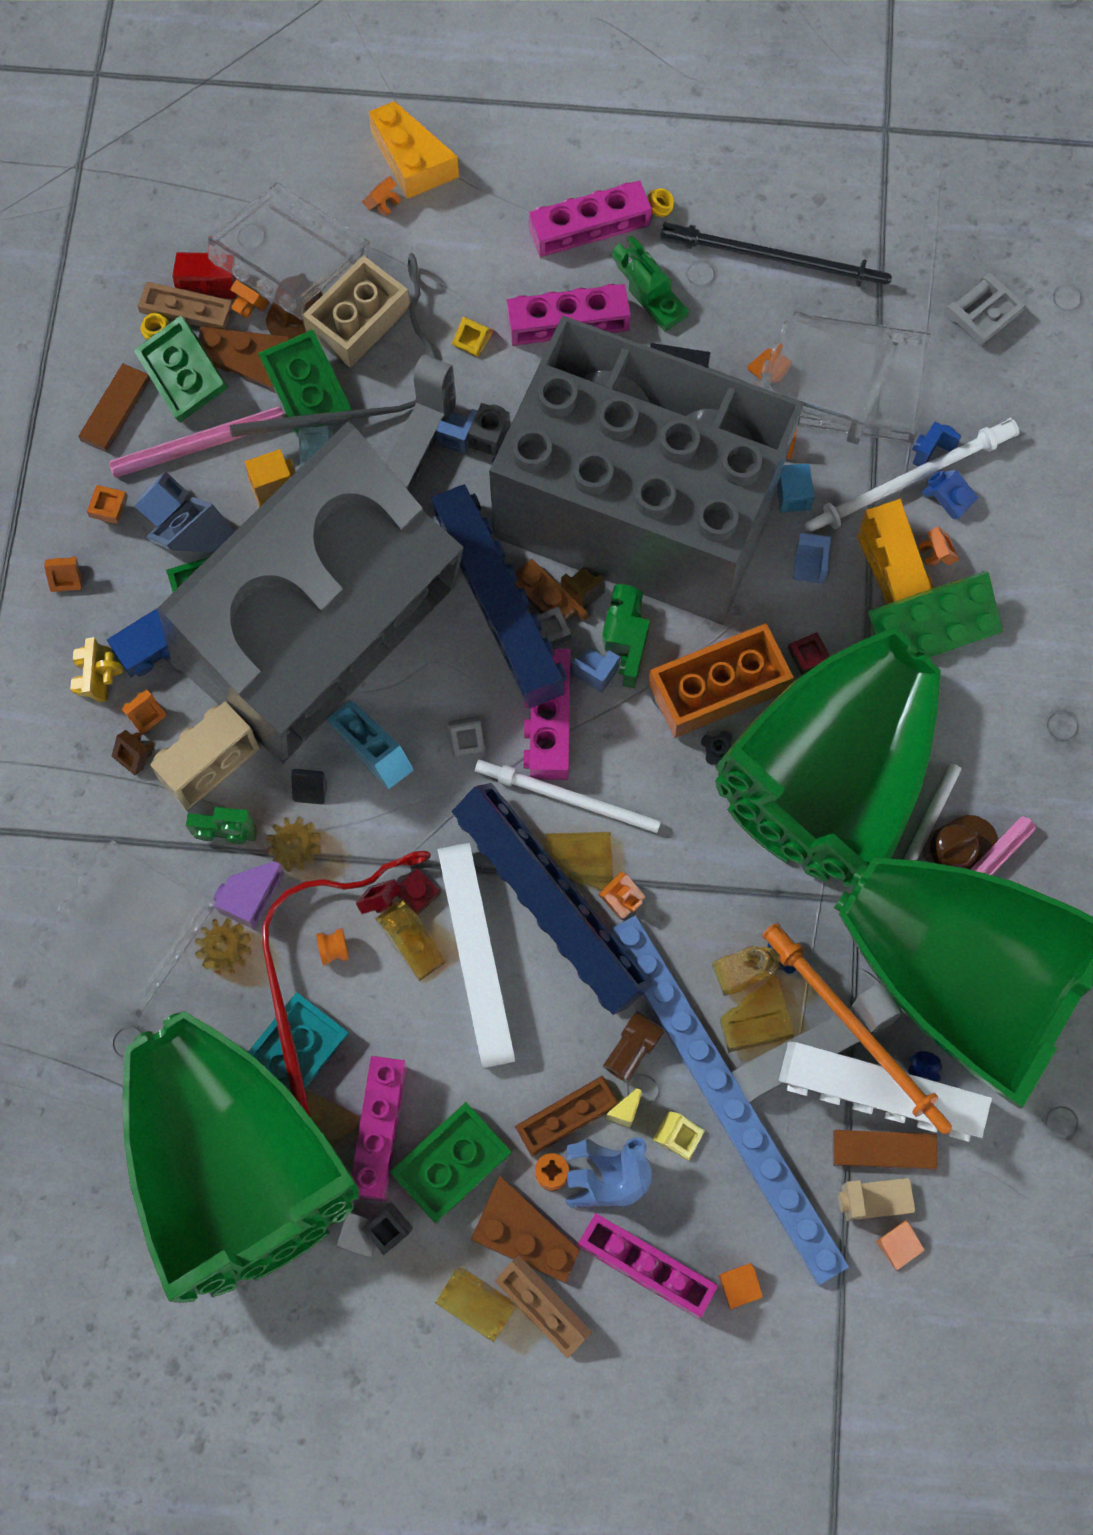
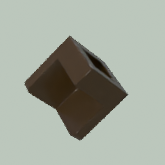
[561,567,605,609]

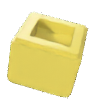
[606,1088,642,1127]
[653,1111,705,1161]

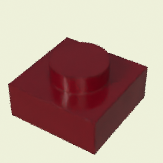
[788,632,830,675]
[397,868,441,916]
[356,879,401,914]

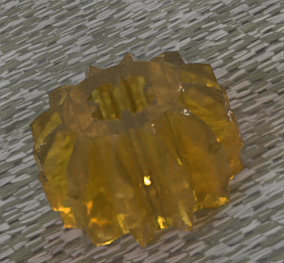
[266,816,322,872]
[195,918,252,975]

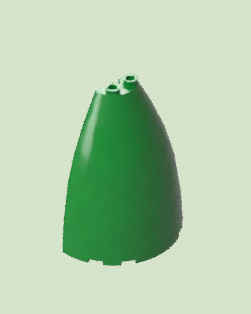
[715,627,941,888]
[834,857,1093,1109]
[122,1011,359,1303]

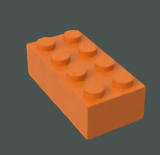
[648,623,794,738]

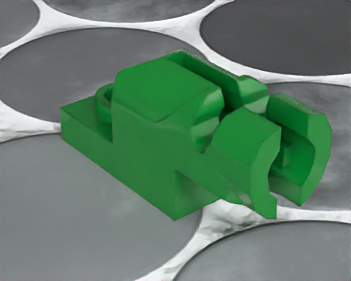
[612,235,689,332]
[602,584,650,689]

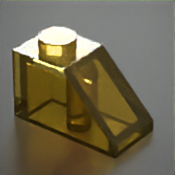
[375,899,446,981]

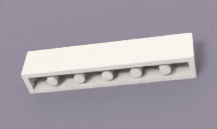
[778,1041,992,1142]

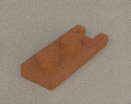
[514,559,590,633]

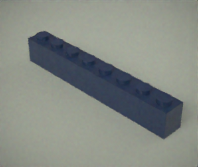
[431,484,567,709]
[451,783,653,1015]

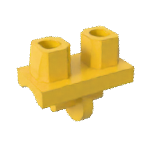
[70,637,123,702]

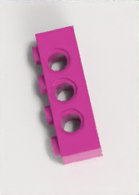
[529,180,652,257]
[507,284,631,346]
[523,649,570,780]
[351,1056,407,1202]
[577,1213,718,1320]

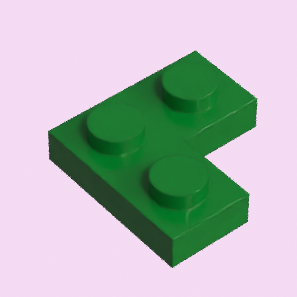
[186,807,257,844]

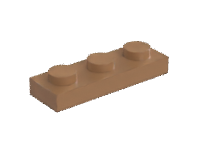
[138,282,233,329]
[495,1255,593,1359]

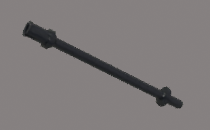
[660,221,892,287]

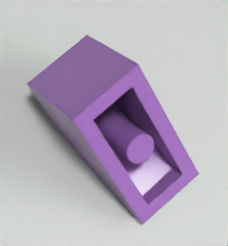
[214,861,284,930]

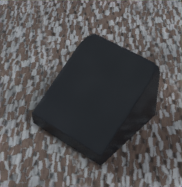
[291,769,327,804]
[362,1202,413,1255]

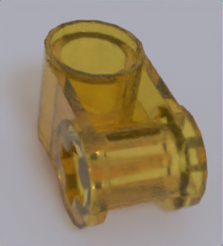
[711,945,780,996]

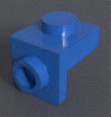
[912,421,962,467]
[922,470,978,519]

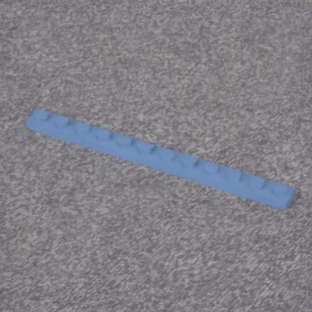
[610,915,849,1286]

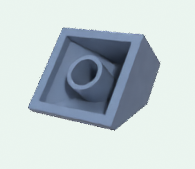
[146,496,235,553]

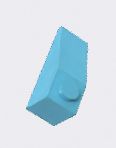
[327,700,414,789]

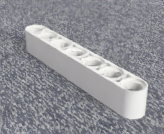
[437,842,515,1069]

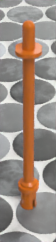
[762,923,952,1134]

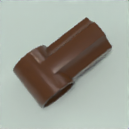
[603,1011,665,1083]

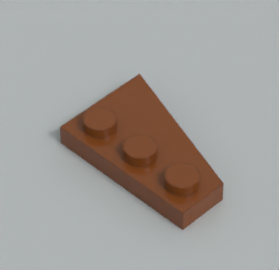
[198,327,289,394]
[471,1175,580,1284]

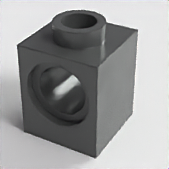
[468,403,510,457]

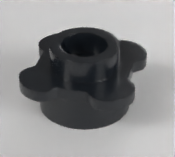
[701,731,732,765]

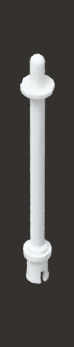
[804,418,1019,533]

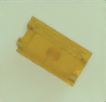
[435,1266,518,1343]

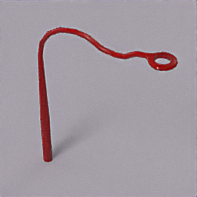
[262,851,431,1117]

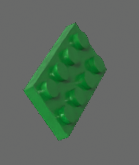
[868,571,1003,657]

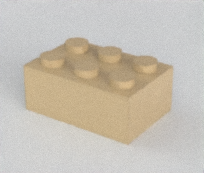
[302,255,410,368]
[150,701,260,811]

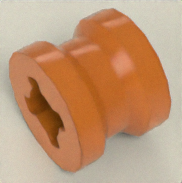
[316,928,349,966]
[535,1153,569,1191]

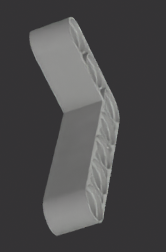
[386,355,456,494]
[732,983,903,1103]

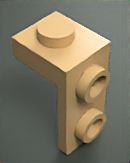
[838,1178,915,1221]

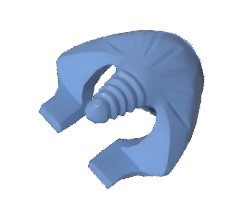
[566,1137,652,1208]

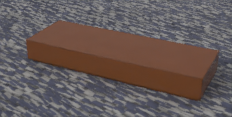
[78,363,151,452]
[515,1075,619,1157]
[833,1130,937,1170]

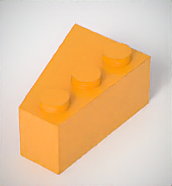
[368,101,459,199]
[244,449,296,508]
[857,498,933,604]

